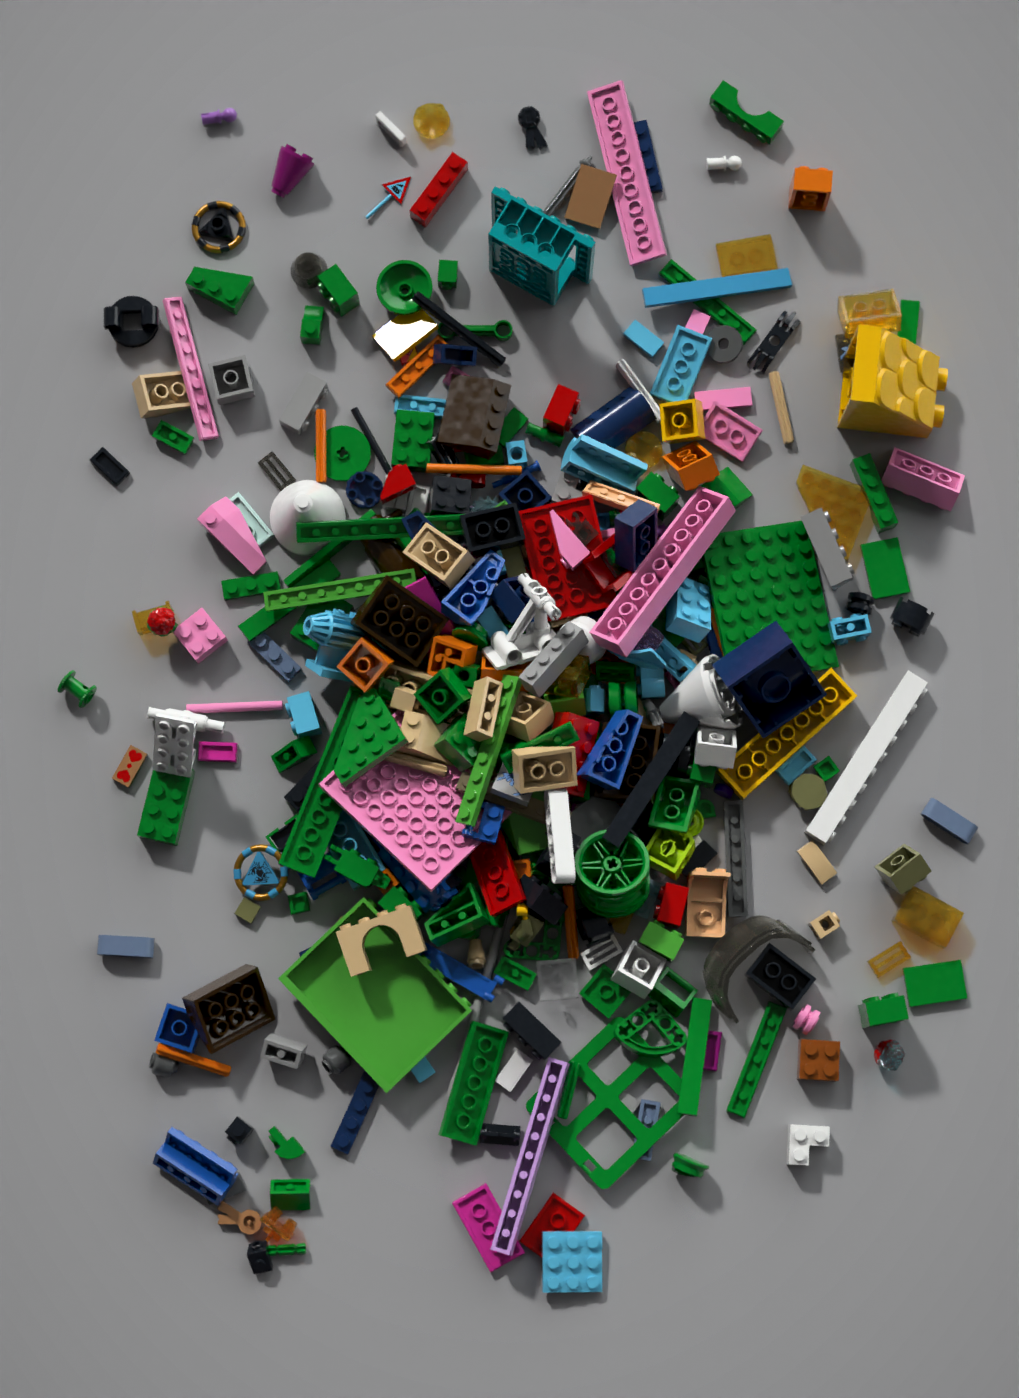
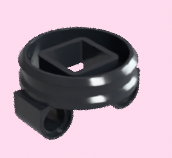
[104,296,159,348]

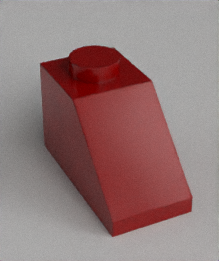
[380,464,417,504]

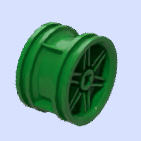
[575,829,650,918]

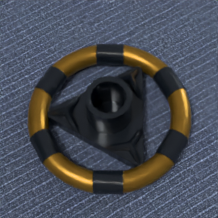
[192,201,246,253]

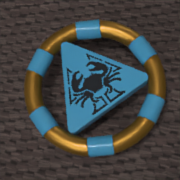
[233,844,289,901]

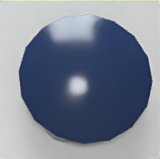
[346,471,383,509]

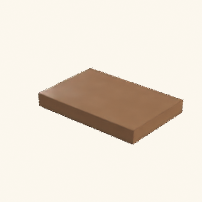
[564,164,617,229]

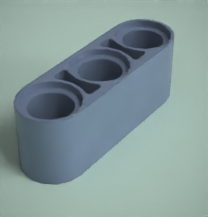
[921,798,978,845]
[97,935,155,958]

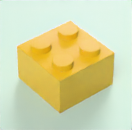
[659,399,705,444]

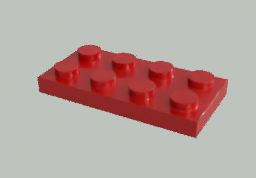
[469,830,527,917]

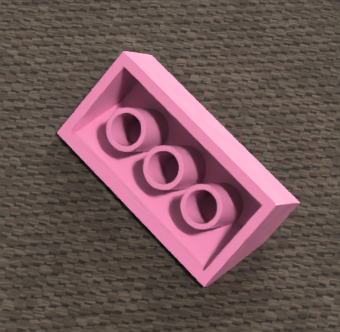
[881,447,965,511]

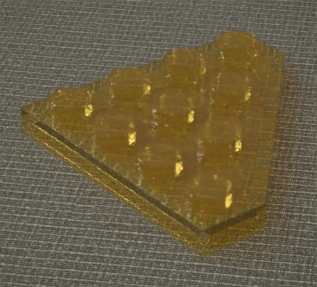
[796,465,869,562]

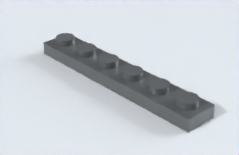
[723,800,748,917]

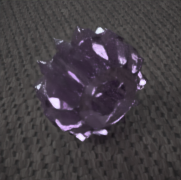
[633,626,664,652]

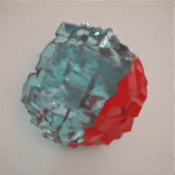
[874,1039,905,1071]

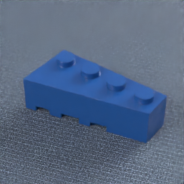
[577,709,643,790]

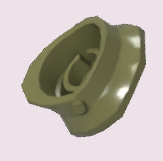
[788,774,828,810]

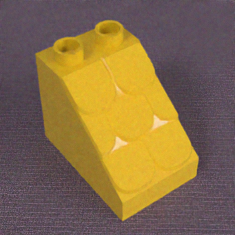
[837,324,948,438]

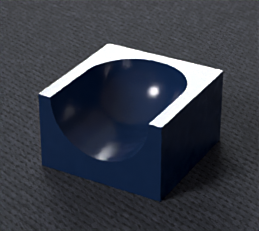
[712,621,827,739]

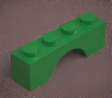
[709,80,784,145]
[850,453,898,534]

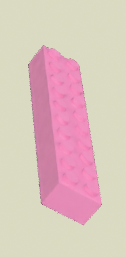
[589,486,736,658]

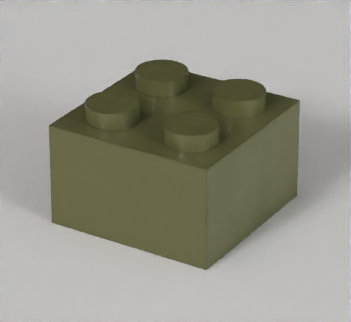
[874,843,932,895]

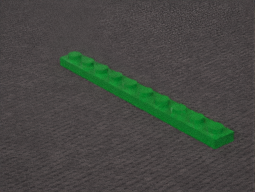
[296,514,463,543]

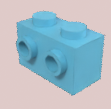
[828,613,872,646]

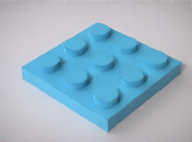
[542,1231,602,1293]

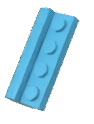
[560,434,648,494]

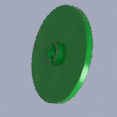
[314,426,371,481]

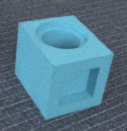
[505,440,527,469]

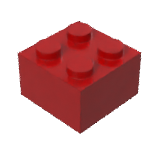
[543,384,581,436]
[653,882,689,929]

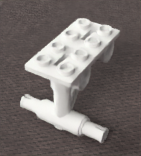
[482,573,562,670]
[147,707,225,777]

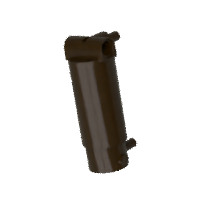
[360,509,451,602]

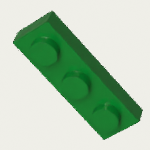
[221,571,281,601]

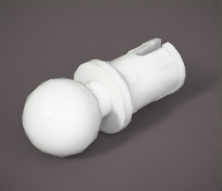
[706,156,742,171]

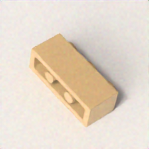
[463,676,503,742]

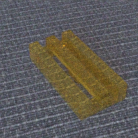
[867,941,911,978]

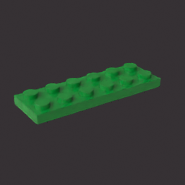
[438,1020,509,1146]

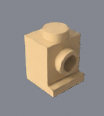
[808,910,840,940]

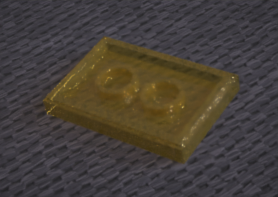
[715,234,778,277]

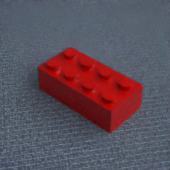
[552,712,600,798]

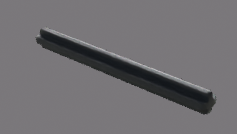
[412,291,506,367]

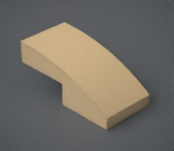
[797,840,837,884]

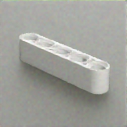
[544,788,575,884]

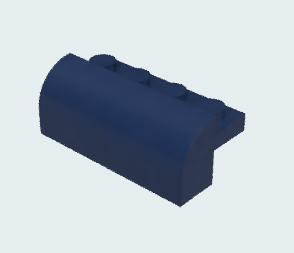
[570,386,657,449]

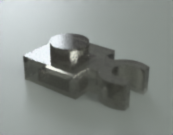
[565,512,599,547]

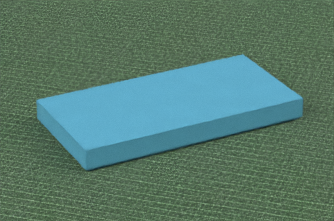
[650,325,713,402]

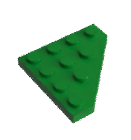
[334,687,409,787]

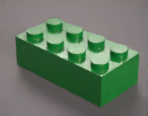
[137,768,195,846]

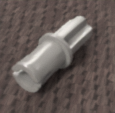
[642,698,664,729]

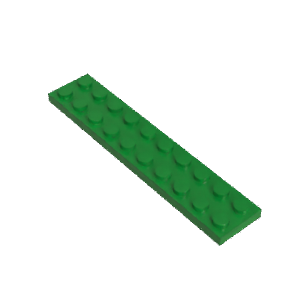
[278,685,387,879]

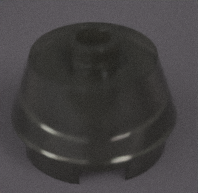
[290,252,328,289]

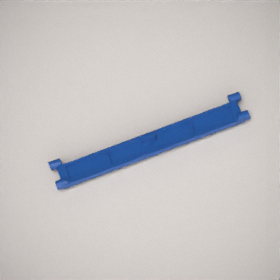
[366,899,505,1003]

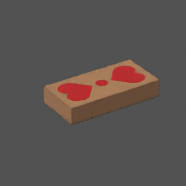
[112,745,148,788]

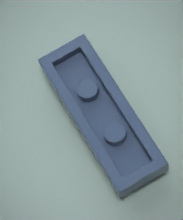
[248,632,302,682]
[634,1099,661,1161]

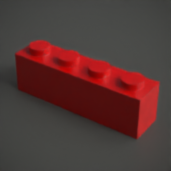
[409,152,468,228]

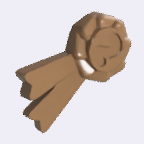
[217,1201,262,1234]

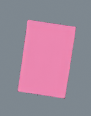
[704,401,763,462]

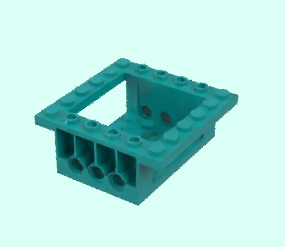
[488,186,596,307]

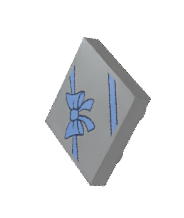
[490,763,533,806]

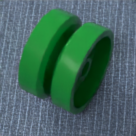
[608,681,639,718]

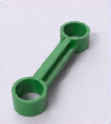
[438,320,513,341]

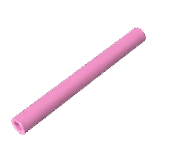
[186,701,283,714]

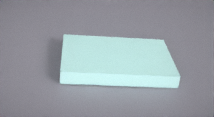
[229,492,274,548]

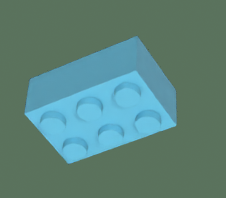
[666,577,711,643]

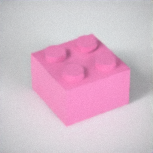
[173,608,228,664]

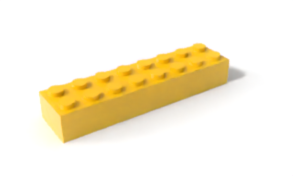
[716,668,857,800]

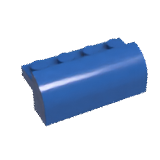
[153,1127,238,1206]

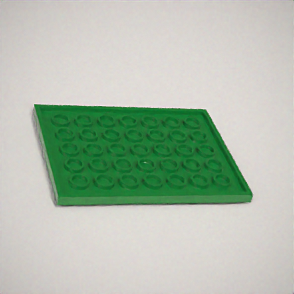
[702,520,839,672]

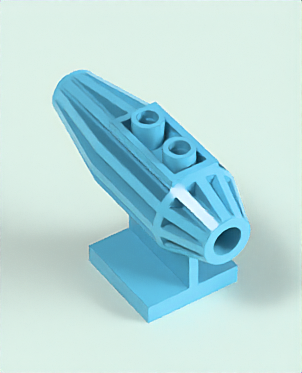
[303,608,389,682]

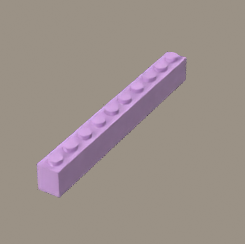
[491,1057,570,1256]

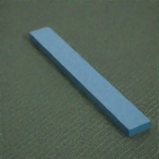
[642,268,792,308]

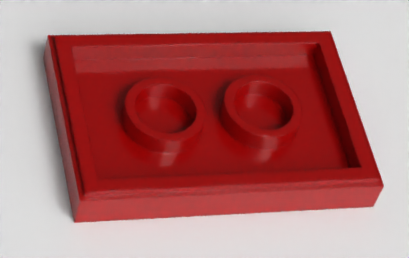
[519,1192,585,1258]

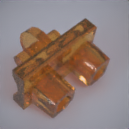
[260,1206,298,1242]

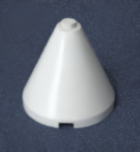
[270,480,346,556]
[660,654,743,729]

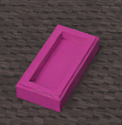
[198,741,238,763]

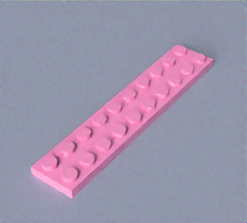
[587,80,667,266]

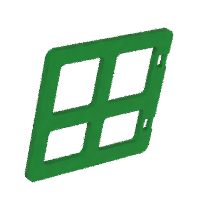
[526,1017,684,1189]

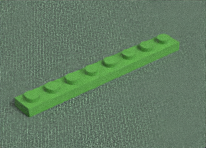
[263,568,417,612]
[455,674,522,827]

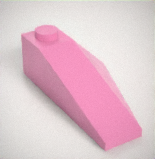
[197,497,267,575]

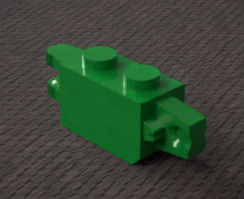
[324,844,391,889]

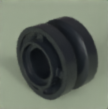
[845,592,875,615]

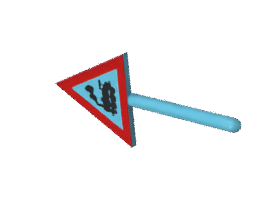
[366,176,411,219]

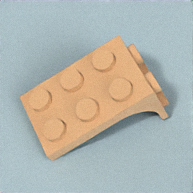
[685,868,731,938]

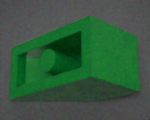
[271,736,317,773]

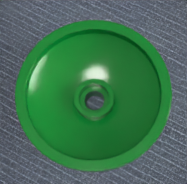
[376,260,433,315]

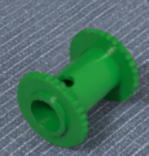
[58,670,97,708]

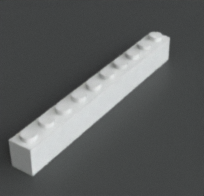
[804,670,928,845]

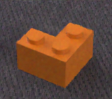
[427,634,478,676]

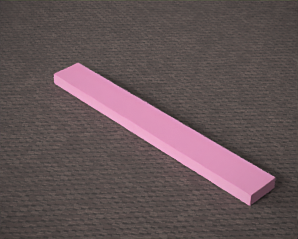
[163,297,219,441]

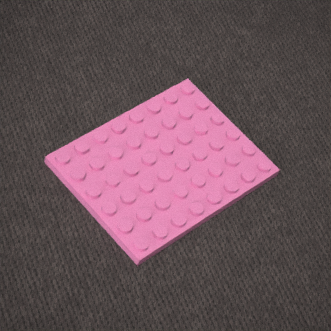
[319,709,513,892]

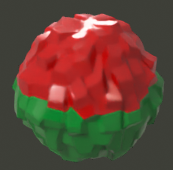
[147,606,178,637]

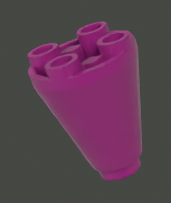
[271,144,314,198]

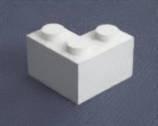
[786,1124,830,1165]

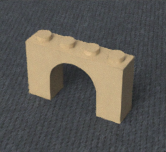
[336,903,427,977]

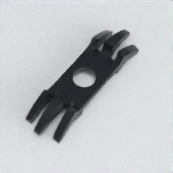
[747,311,801,374]

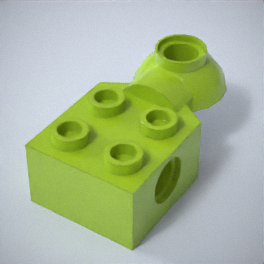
[646,810,704,881]

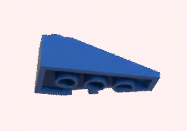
[441,549,505,626]

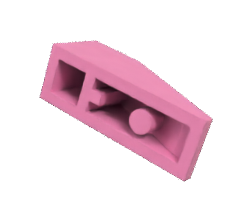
[550,509,590,571]

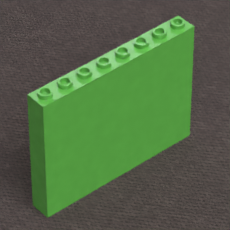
[278,897,472,1093]

